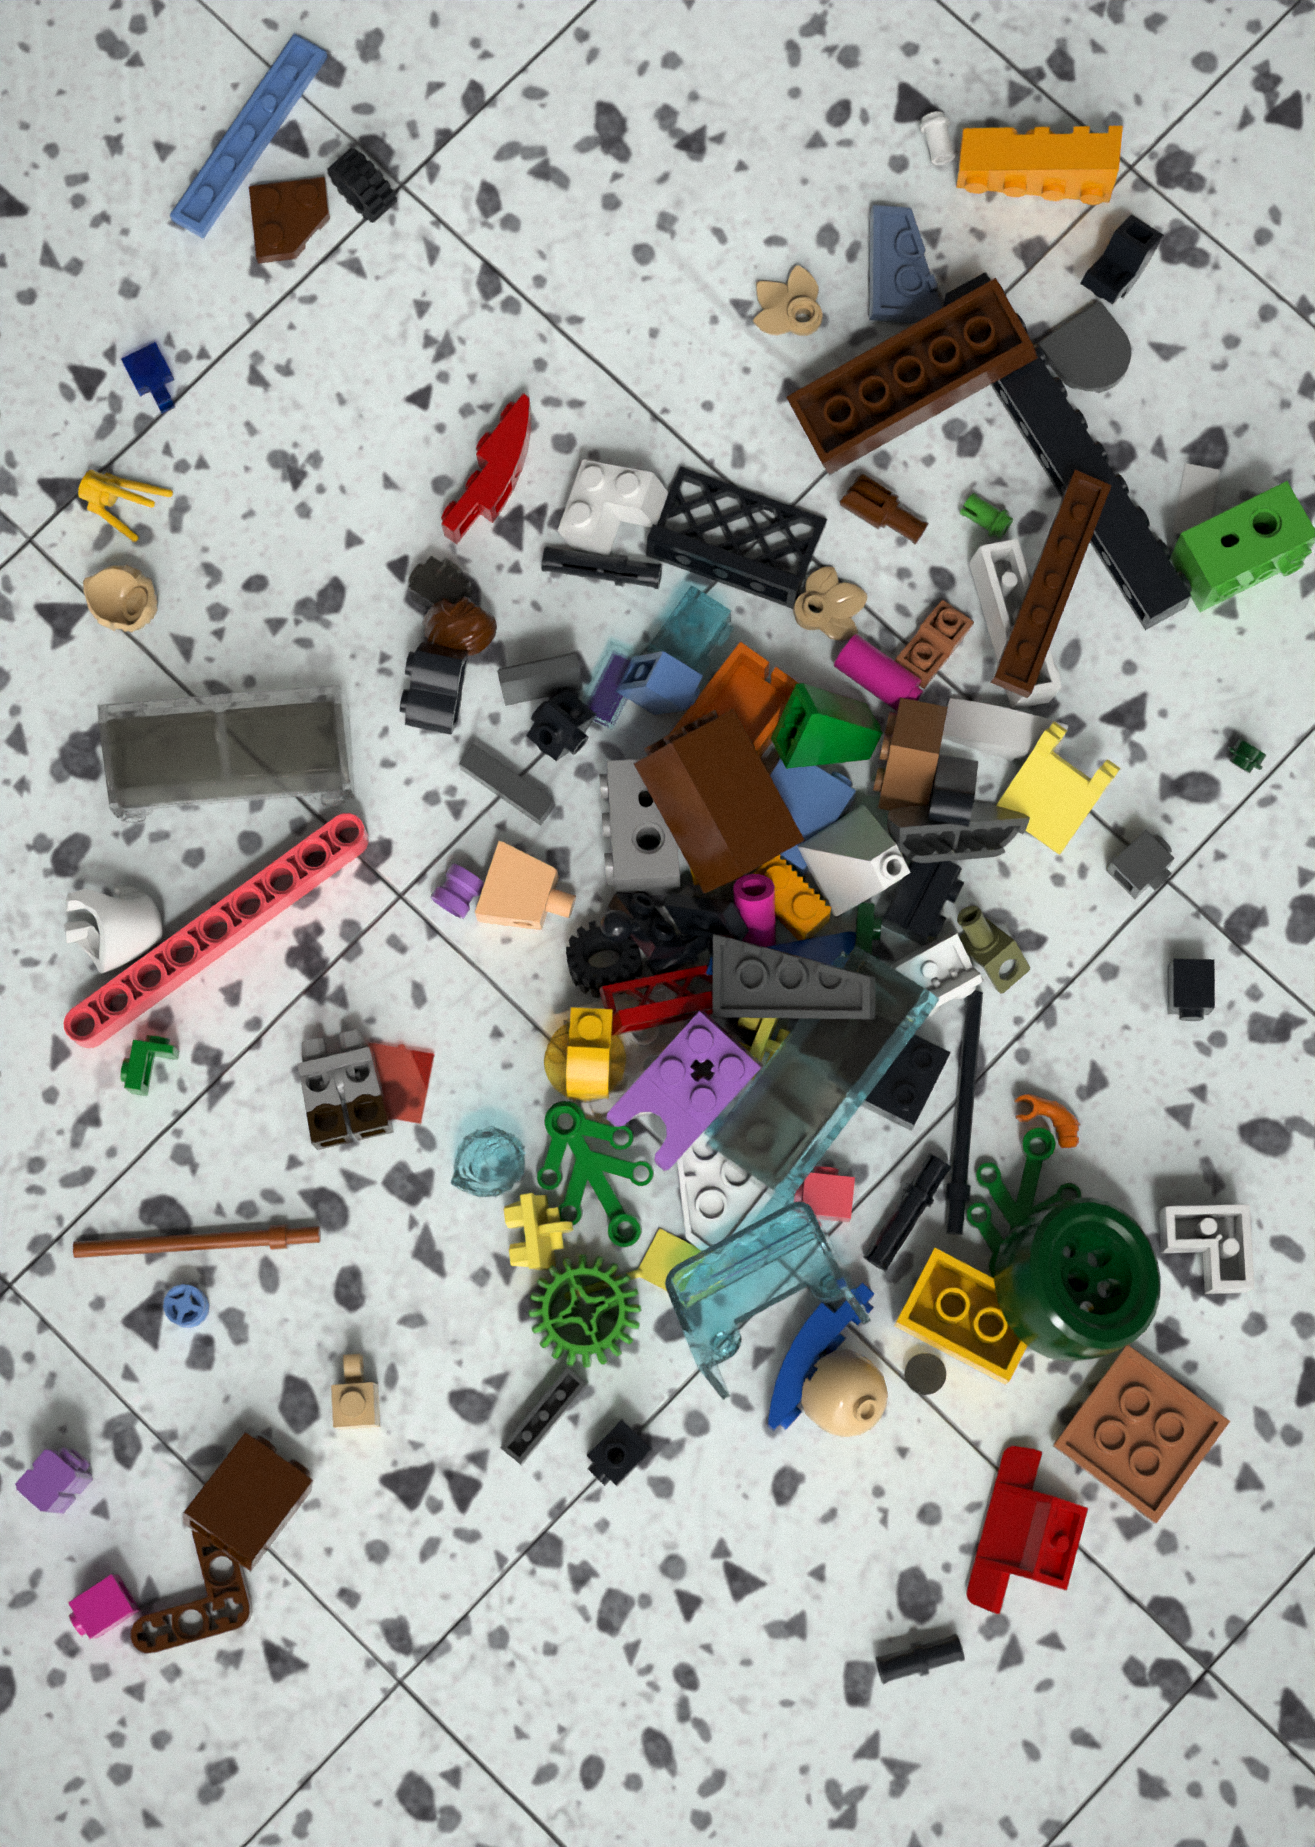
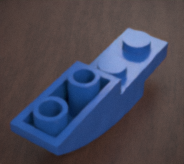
[767,1283,874,1432]

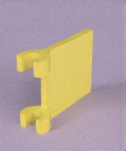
[996,721,1121,855]

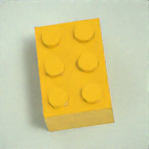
[894,1248,1027,1385]

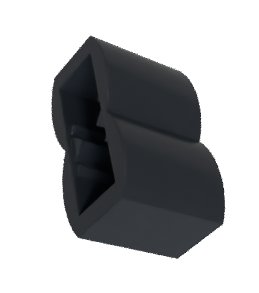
[400,642,468,735]

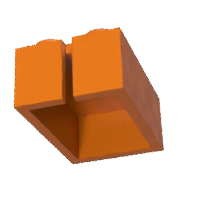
[670,642,799,758]

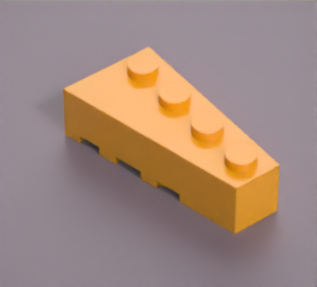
[956,125,1123,205]

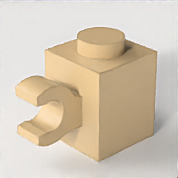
[331,1354,381,1430]

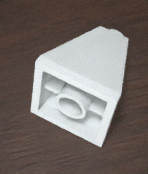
[797,805,911,917]

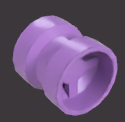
[430,863,484,919]

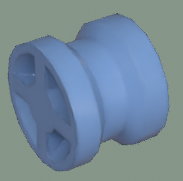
[163,1284,210,1328]

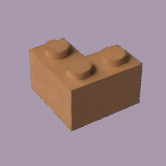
[873,698,948,811]

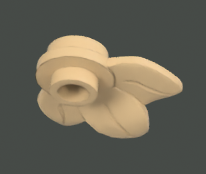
[753,266,822,336]
[793,567,868,641]

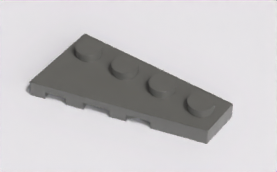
[713,934,876,1019]

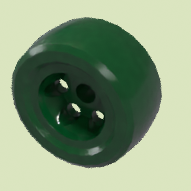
[994,1197,1161,1361]

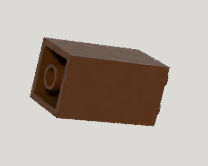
[634,709,805,894]

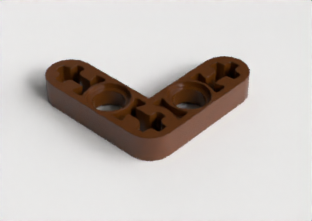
[130,1530,253,1654]

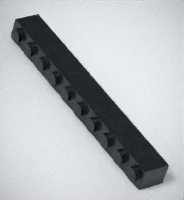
[943,272,1192,631]

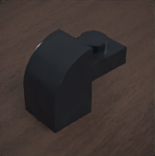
[1080,214,1164,305]

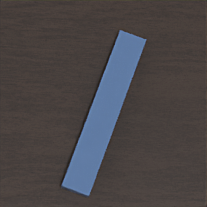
[170,33,328,239]

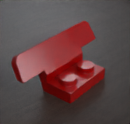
[966,1446,1088,1615]

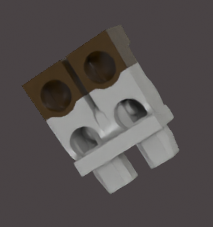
[297,1029,394,1150]

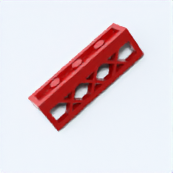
[599,965,713,1036]

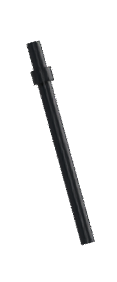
[945,991,983,1235]

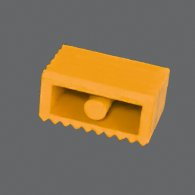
[753,855,831,941]

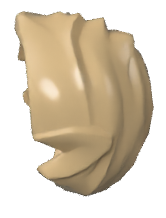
[83,565,158,633]

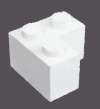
[558,459,668,557]
[1159,1204,1255,1294]

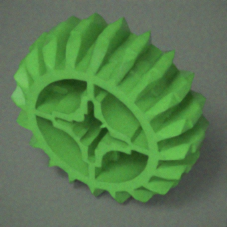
[529,1254,642,1368]

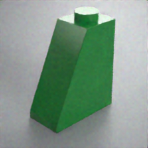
[771,683,883,769]

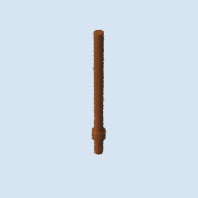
[73,1224,321,1258]

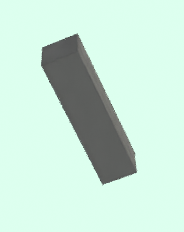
[459,744,555,826]
[500,1367,588,1466]

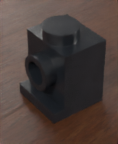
[587,1419,652,1487]

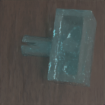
[647,585,733,675]

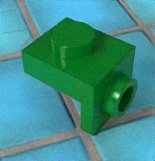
[120,1035,179,1096]

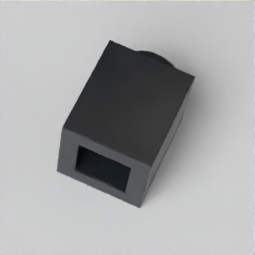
[1168,959,1215,1021]

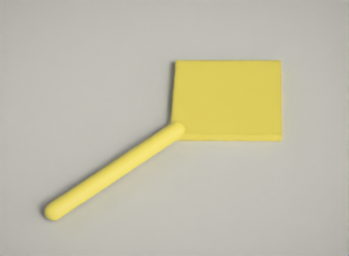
[564,1228,705,1300]

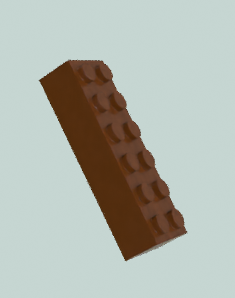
[786,278,1038,475]

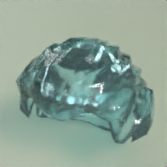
[450,1126,526,1198]

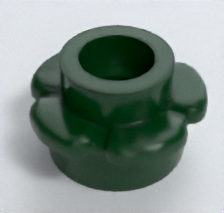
[1228,738,1267,774]

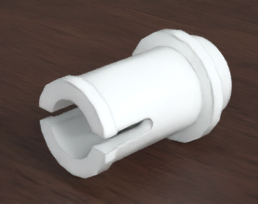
[920,112,956,165]

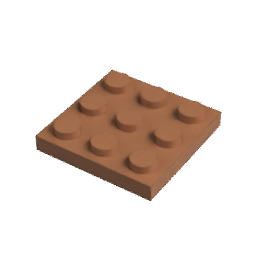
[1052,1345,1230,1524]

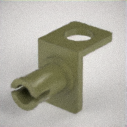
[957,906,1030,994]

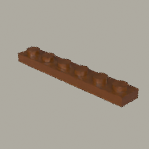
[990,470,1112,698]

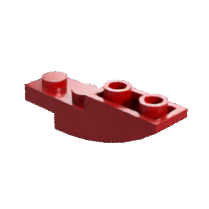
[441,393,532,545]

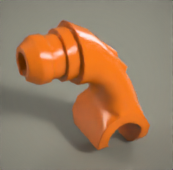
[1014,1094,1081,1148]

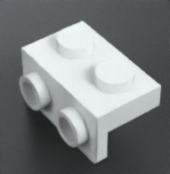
[882,930,984,1019]

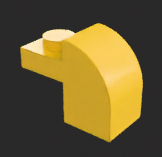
[566,1007,613,1099]

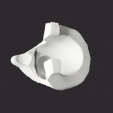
[64,885,163,974]

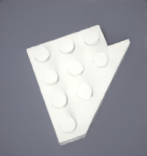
[677,1072,821,1265]

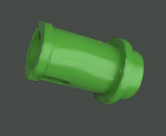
[960,493,1013,539]

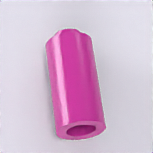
[834,634,923,712]
[733,874,776,947]

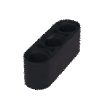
[928,754,978,827]

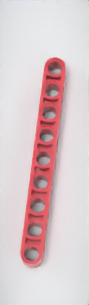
[64,813,369,1048]

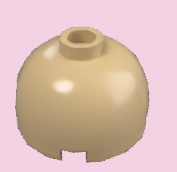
[801,1349,888,1437]

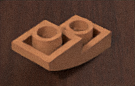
[895,600,974,689]

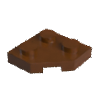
[249,177,330,264]

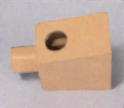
[475,841,576,930]

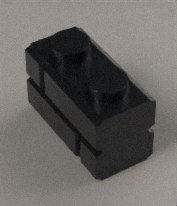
[881,860,965,946]

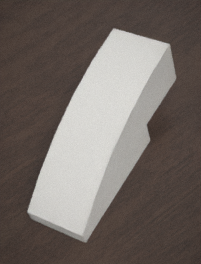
[942,698,1069,762]

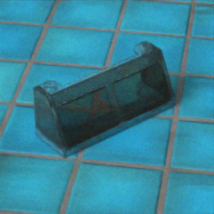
[704,946,940,1207]

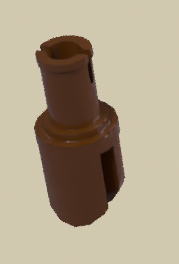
[840,473,929,545]

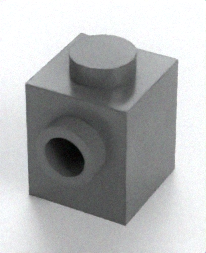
[1107,830,1175,899]

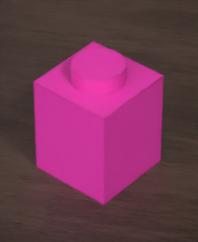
[68,1574,140,1639]

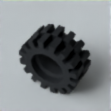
[327,148,397,223]
[566,920,642,998]

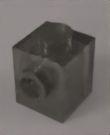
[408,556,473,610]

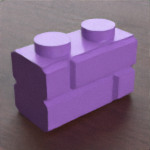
[15,1447,93,1514]

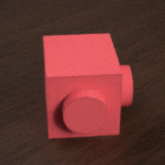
[793,1166,855,1222]

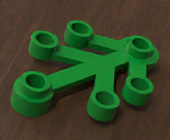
[537,1101,654,1247]
[966,1128,1082,1279]

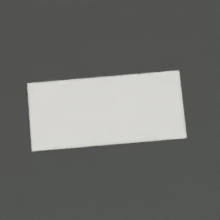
[1172,463,1220,534]

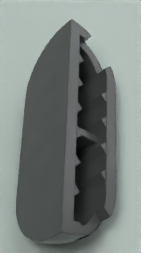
[887,802,1030,863]

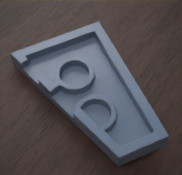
[869,205,942,323]

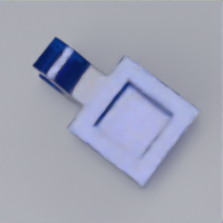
[121,342,176,414]

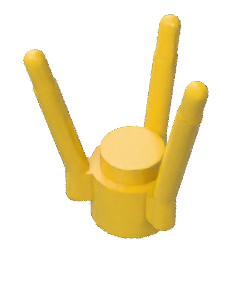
[78,469,173,542]

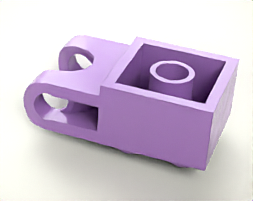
[606,1009,763,1171]

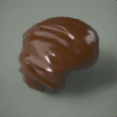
[422,596,497,656]

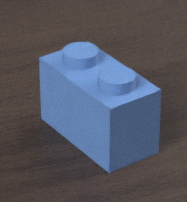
[615,651,703,715]

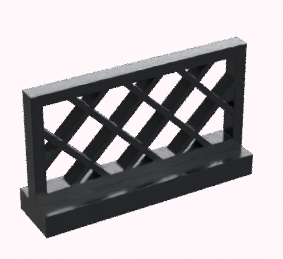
[646,466,827,609]

